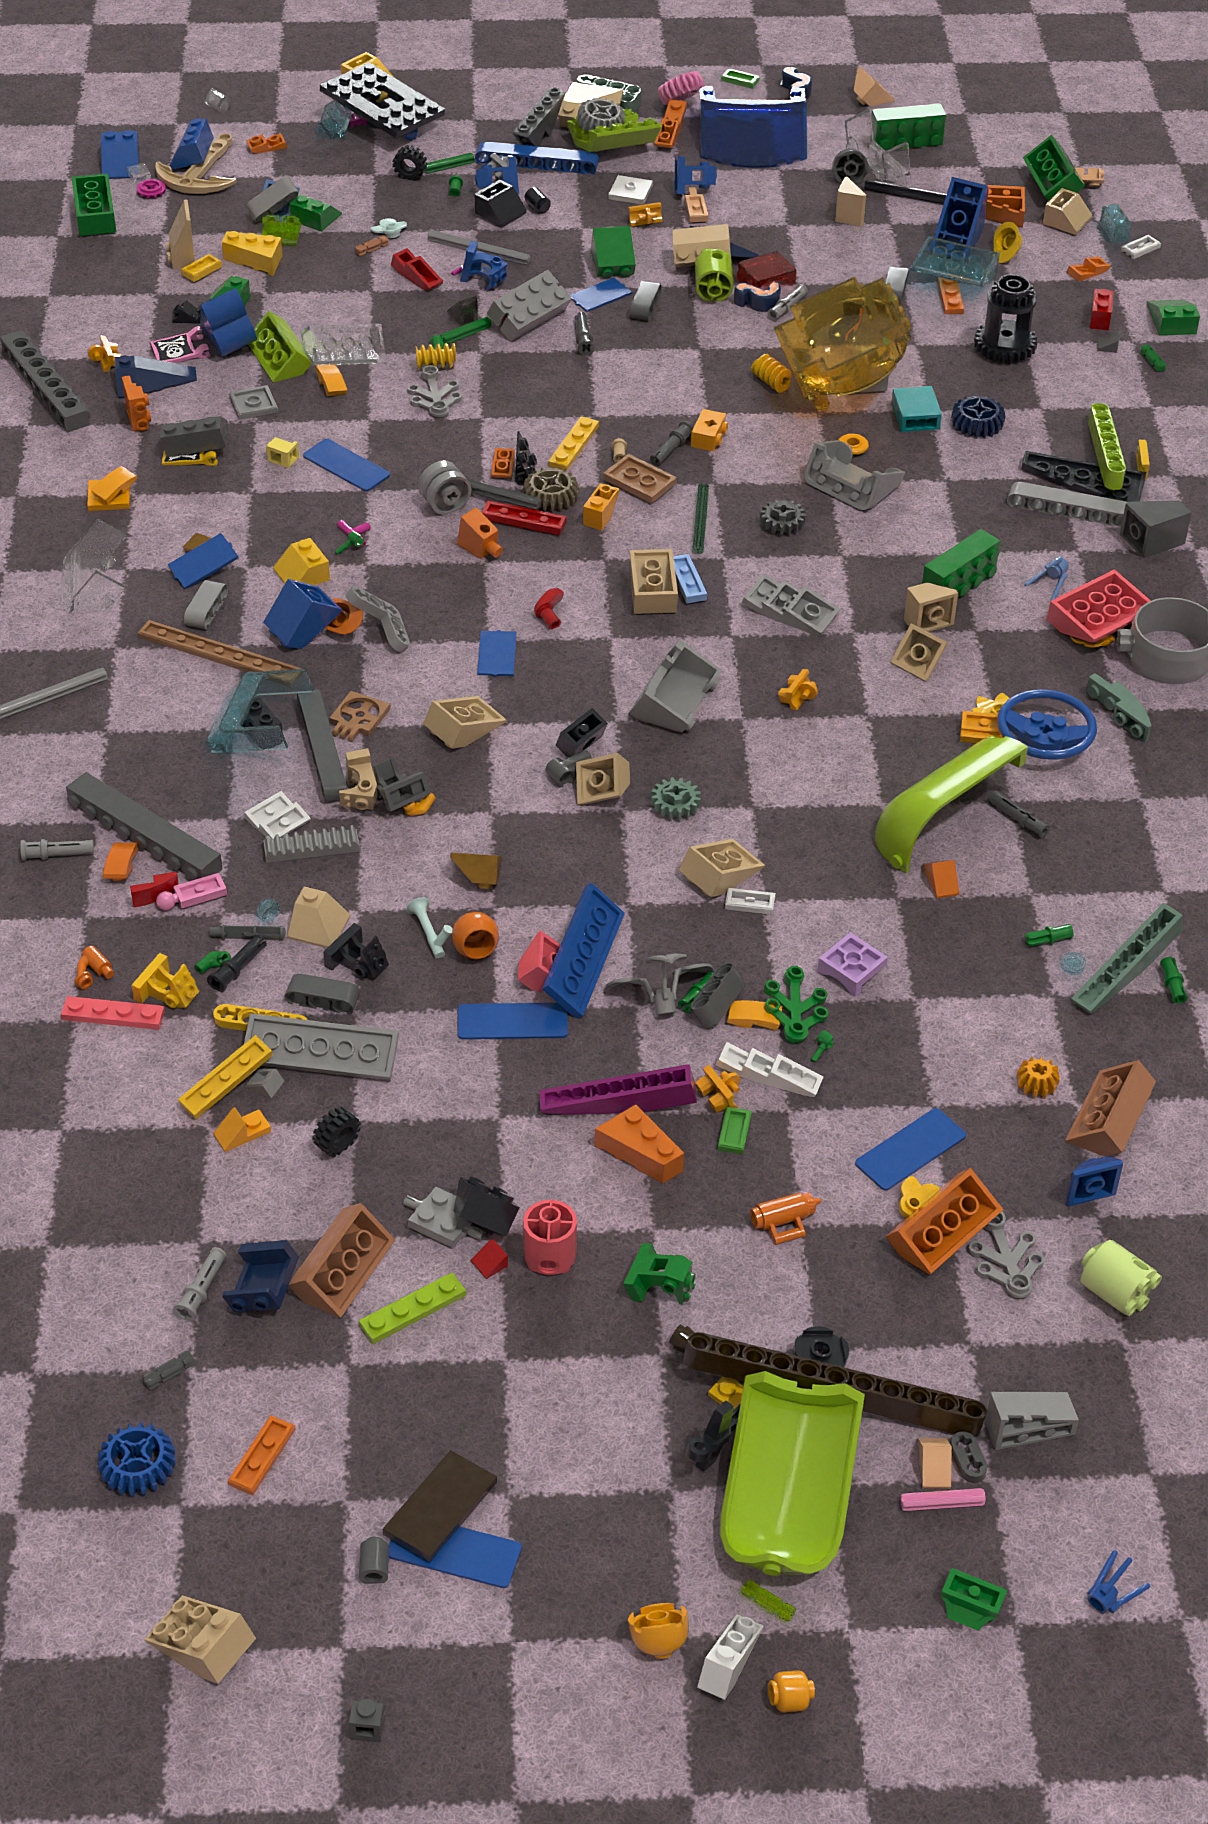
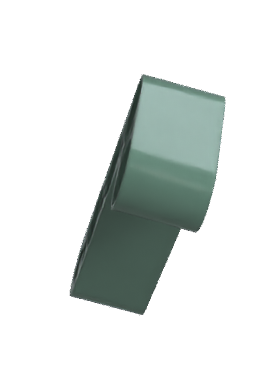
[577,75,641,113]

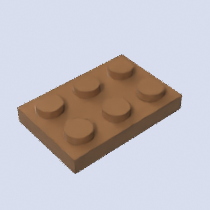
[603,454,677,504]

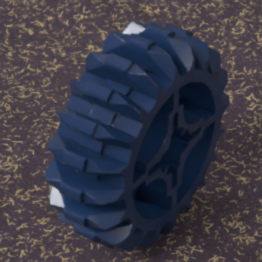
[951,395,1006,438]

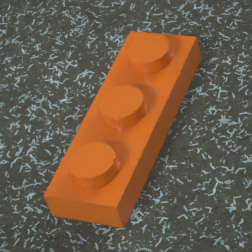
[937,276,964,314]

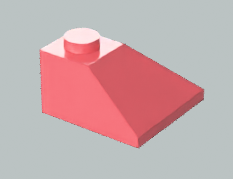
[518,931,561,991]

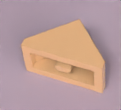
[918,1438,952,1489]

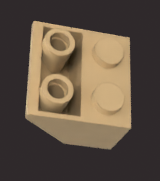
[1043,188,1092,235]

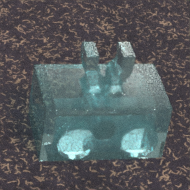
[315,100,352,140]

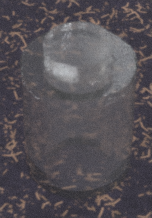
[205,89,232,113]

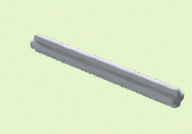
[428,230,530,265]
[0,668,107,719]

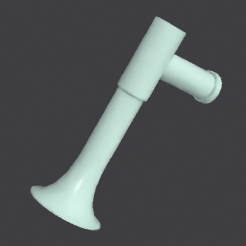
[406,897,452,959]

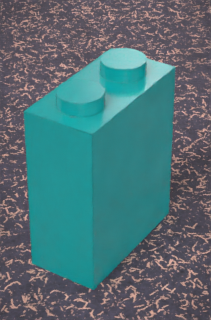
[891,386,942,432]

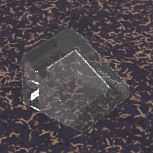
[126,163,151,184]

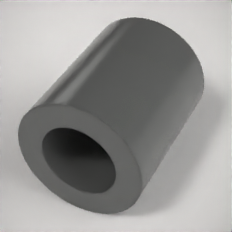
[359,1536,389,1584]

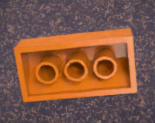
[885,1168,1004,1274]

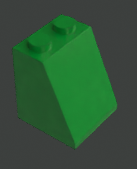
[591,226,636,278]

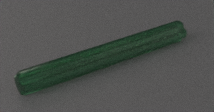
[692,483,709,554]

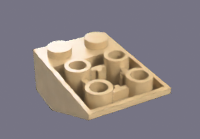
[144,1595,256,1684]

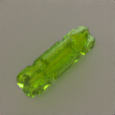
[741,1580,796,1622]

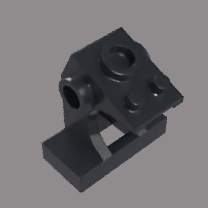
[323,923,389,979]

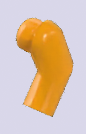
[403,793,436,816]

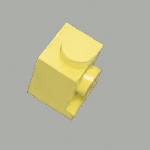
[266,437,299,468]

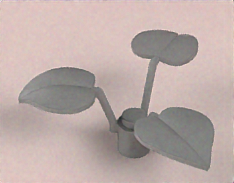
[603,953,713,1015]

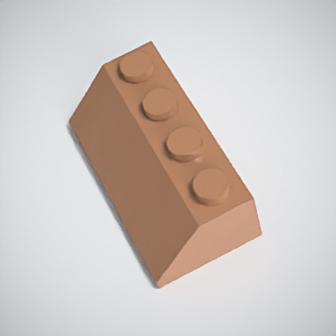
[1065,1060,1156,1157]
[288,1203,395,1318]

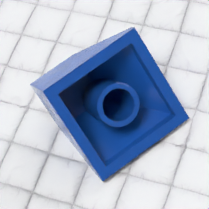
[1066,1156,1123,1207]

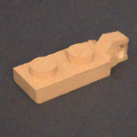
[685,187,708,222]

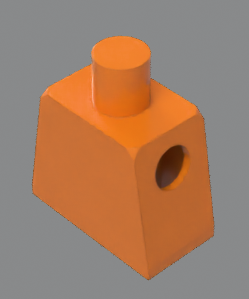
[457,508,503,559]

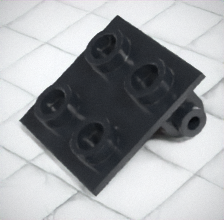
[515,431,537,485]

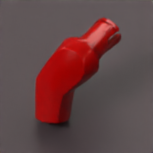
[534,587,564,629]

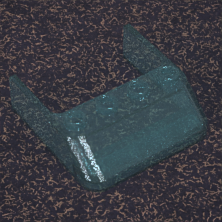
[205,669,314,753]

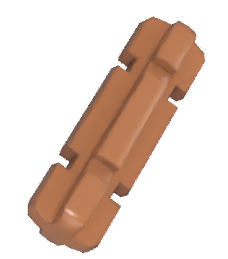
[355,235,389,256]

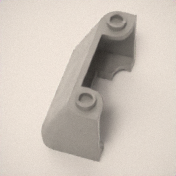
[804,440,905,510]
[628,639,722,733]

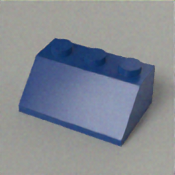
[169,118,214,169]

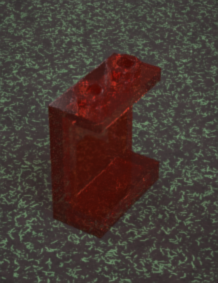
[737,251,797,289]

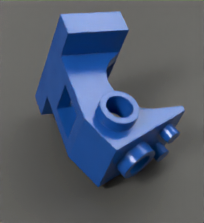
[475,156,519,194]
[674,156,717,194]
[460,241,508,290]

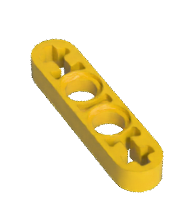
[213,1004,307,1031]

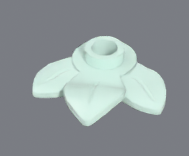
[370,218,407,238]

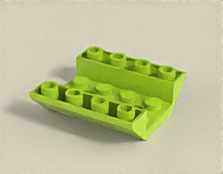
[567,109,662,152]

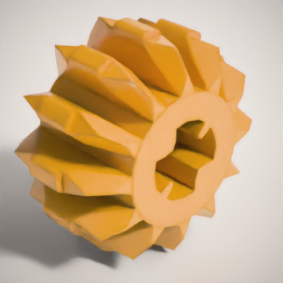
[1016,1056,1060,1099]

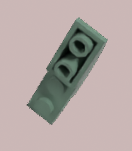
[1086,673,1151,743]

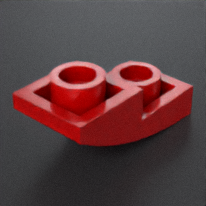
[130,871,179,908]

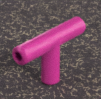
[337,520,371,547]

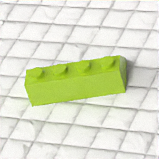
[248,310,313,382]

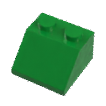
[289,195,342,232]

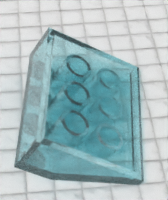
[910,236,1000,287]

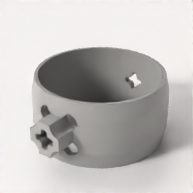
[1117,597,1208,684]

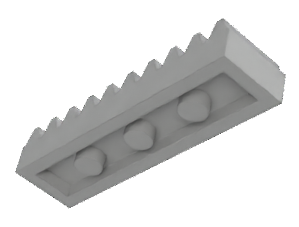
[263,825,360,863]

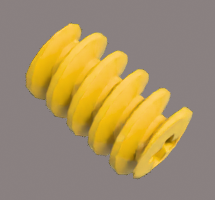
[416,343,456,370]
[750,354,792,393]

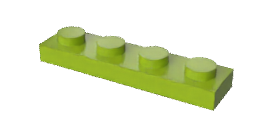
[359,1272,467,1344]

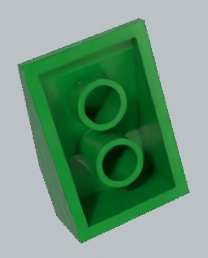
[1147,300,1200,336]

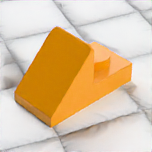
[213,1107,271,1152]

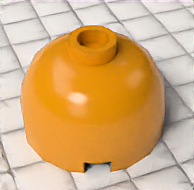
[628,1603,689,1659]

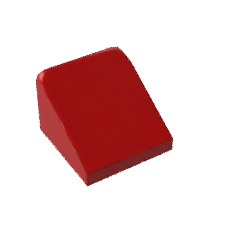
[471,1239,508,1279]

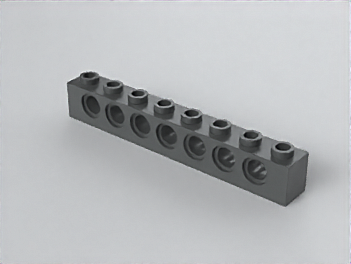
[0,330,90,433]

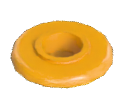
[838,434,869,455]

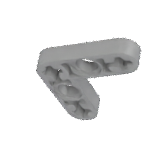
[345,586,410,652]

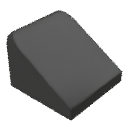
[1097,331,1119,353]

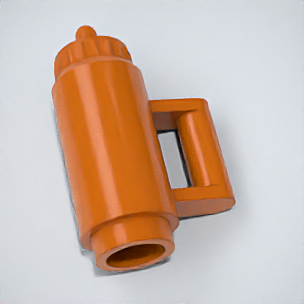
[750,1192,821,1245]

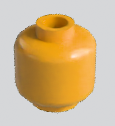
[768,1670,815,1713]

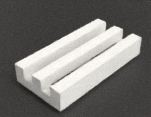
[1121,235,1161,259]
[725,888,775,915]

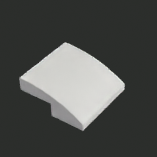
[244,791,311,839]

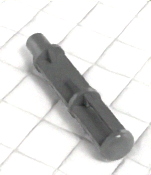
[210,925,286,940]

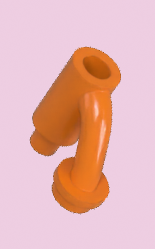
[74,946,114,989]

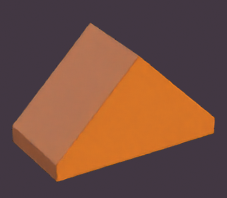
[922,860,959,899]

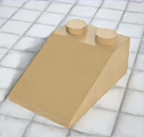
[166,200,195,270]
[630,549,678,614]
[423,696,507,749]
[679,839,765,897]

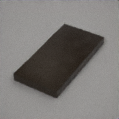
[383,1450,497,1562]

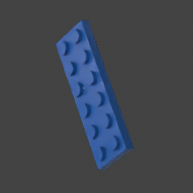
[542,883,625,1019]

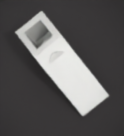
[697,1614,764,1700]

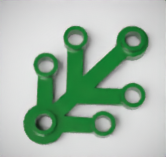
[763,966,828,1044]

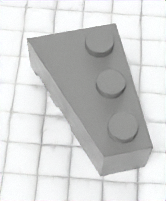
[985,1392,1079,1450]

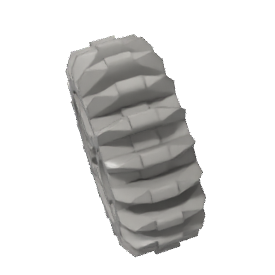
[577,97,625,131]

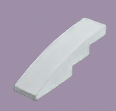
[716,1042,823,1097]

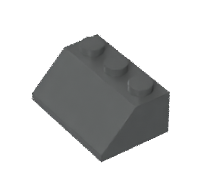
[160,416,228,457]

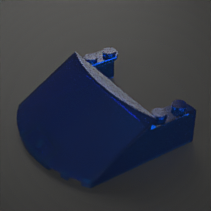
[699,86,807,168]

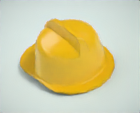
[993,222,1023,263]

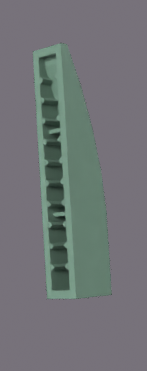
[1071,903,1183,1014]

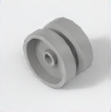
[418,461,472,515]

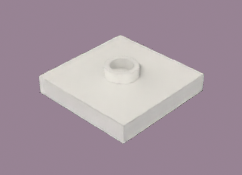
[609,175,653,205]

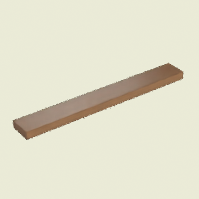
[138,620,302,686]

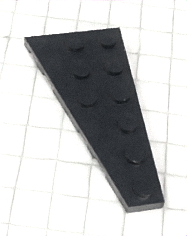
[1021,451,1147,502]

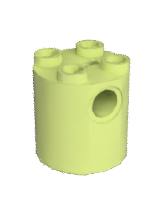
[1080,1240,1162,1316]

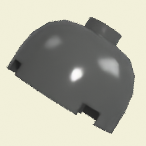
[832,148,869,185]

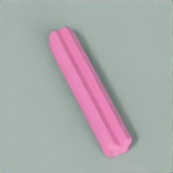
[900,1488,986,1511]

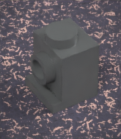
[349,1699,386,1742]

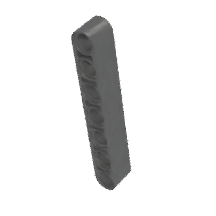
[297,688,347,802]

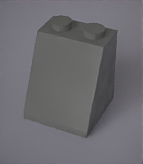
[1120,501,1192,558]

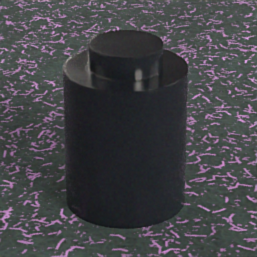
[524,187,551,214]

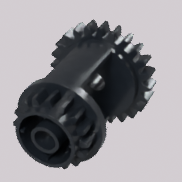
[974,274,1038,364]

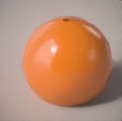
[452,912,499,960]

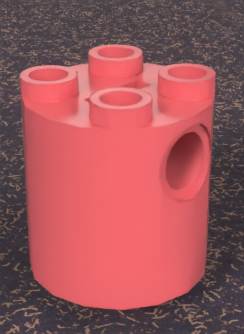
[523,1199,577,1275]

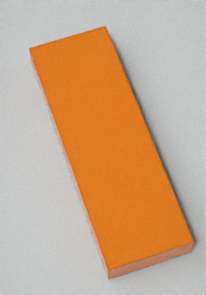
[228,1415,296,1496]

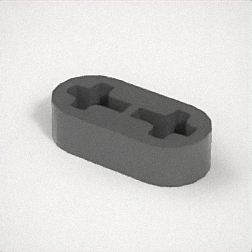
[950,1432,987,1483]

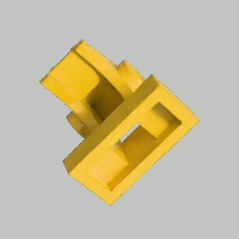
[131,953,199,1008]

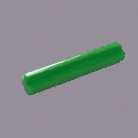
[425,153,474,174]
[440,317,492,344]

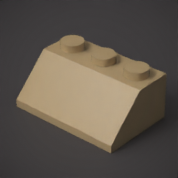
[672,224,731,268]

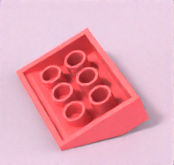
[1046,569,1151,643]

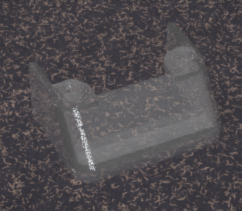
[845,109,911,186]
[60,518,126,614]

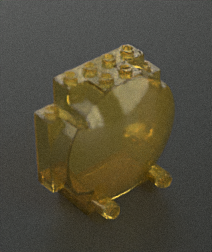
[773,276,912,411]

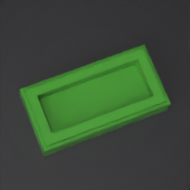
[721,69,760,89]
[718,1107,752,1155]

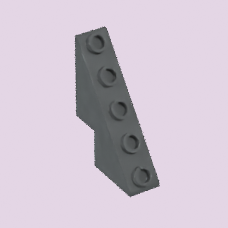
[513,87,566,147]

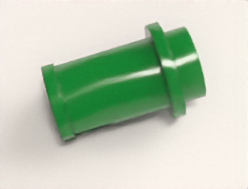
[449,175,463,197]

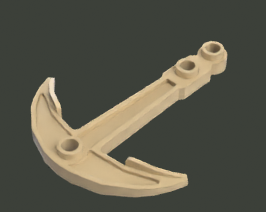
[155,133,236,194]

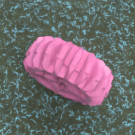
[658,71,704,105]

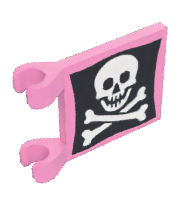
[151,326,210,363]

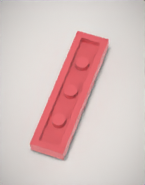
[61,996,165,1030]

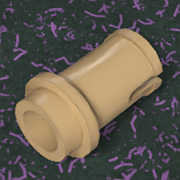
[611,438,627,463]

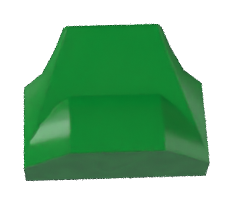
[941,1568,1007,1631]

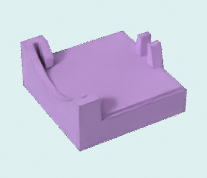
[818,932,888,996]

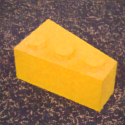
[222,231,283,276]

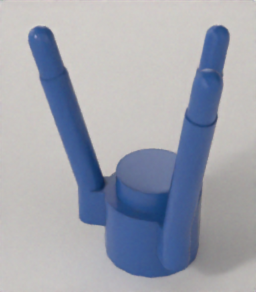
[1087,1550,1150,1613]

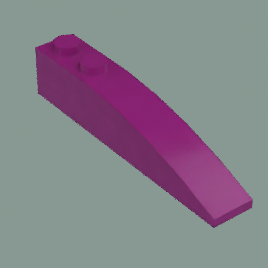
[540,1064,697,1115]

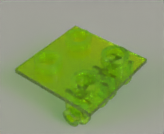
[262,215,301,245]

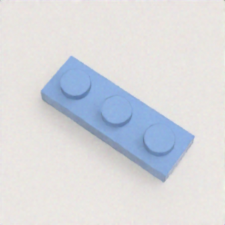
[673,554,707,604]

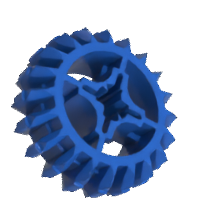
[98,1422,176,1497]

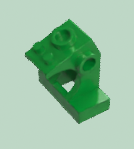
[623,1243,696,1305]

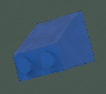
[263,579,342,649]

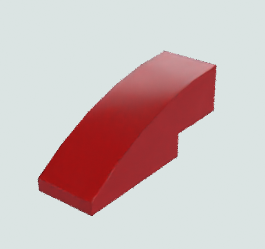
[390,248,443,291]

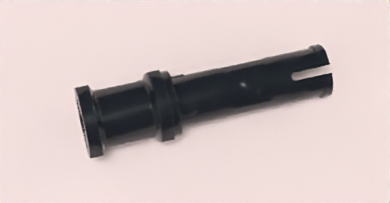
[207,934,267,992]

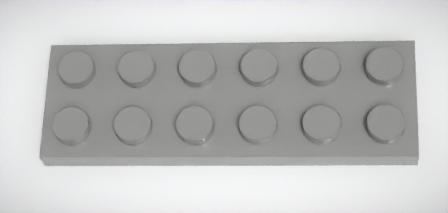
[244,1013,399,1081]

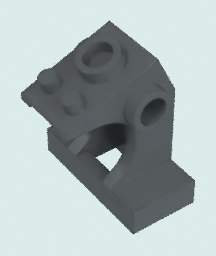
[374,757,431,811]

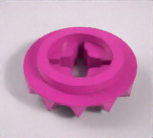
[136,179,166,199]

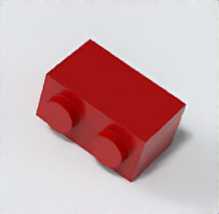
[1090,289,1114,331]

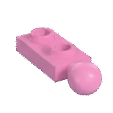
[156,873,227,911]

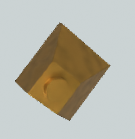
[450,853,502,889]

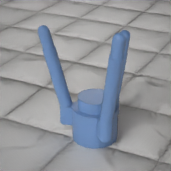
[1024,556,1069,601]

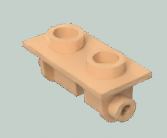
[1075,168,1105,187]

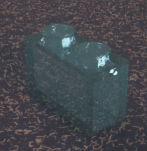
[1099,204,1132,244]

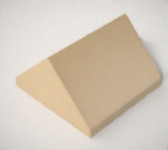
[835,177,866,226]

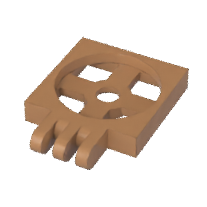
[329,691,391,742]

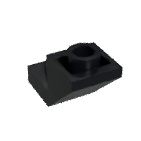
[172,298,212,324]

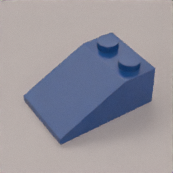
[101,130,139,179]

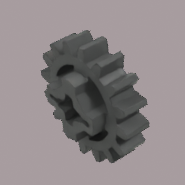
[760,499,806,535]

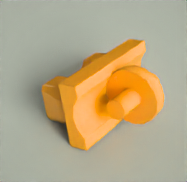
[628,202,663,227]
[87,336,121,372]
[778,669,818,711]
[695,1065,740,1113]

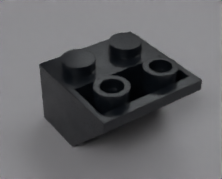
[474,180,527,227]
[453,1176,520,1237]

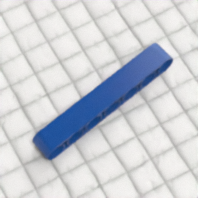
[475,142,599,175]

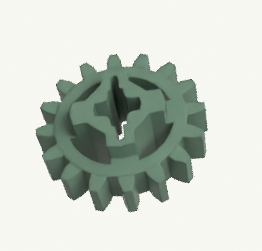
[651,777,701,820]

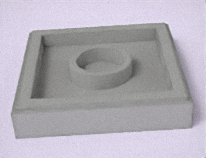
[229,385,278,420]

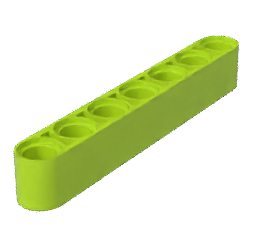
[1088,403,1126,490]

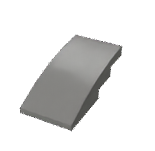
[741,573,840,636]

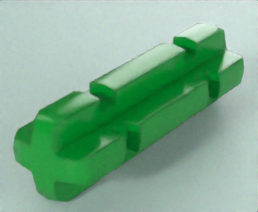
[1140,344,1166,372]

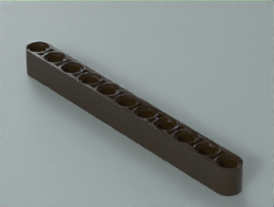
[683,1332,987,1437]

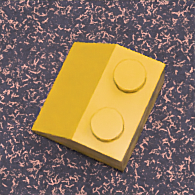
[273,538,330,585]

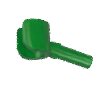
[335,532,364,554]
[810,1030,834,1063]

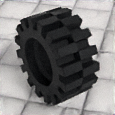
[392,145,427,181]
[312,1107,361,1157]

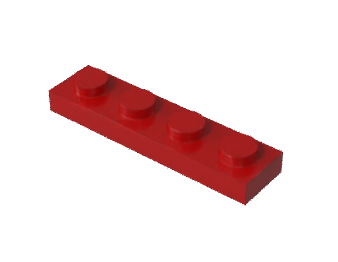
[481,500,567,535]

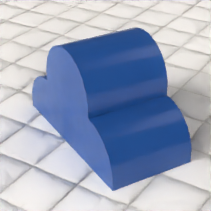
[930,177,989,260]
[200,288,257,357]

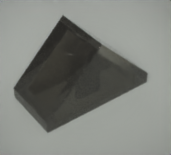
[447,296,478,326]

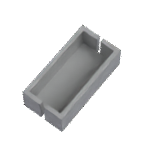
[487,270,572,342]

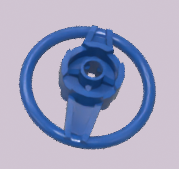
[997,689,1097,760]

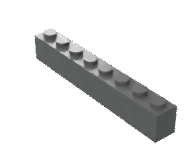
[66,772,223,881]

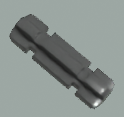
[142,1350,195,1390]

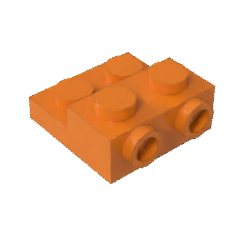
[122,376,151,432]

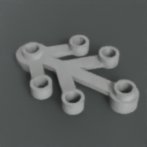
[408,365,462,417]
[968,1211,1044,1298]

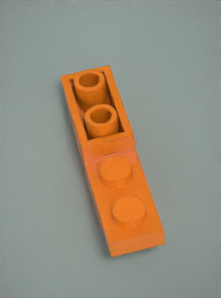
[654,99,687,148]

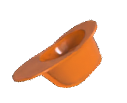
[325,598,363,635]

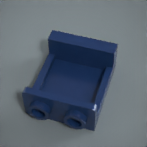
[222,1240,299,1312]

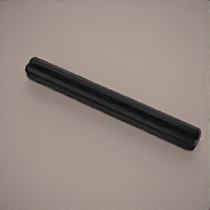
[864,180,947,204]

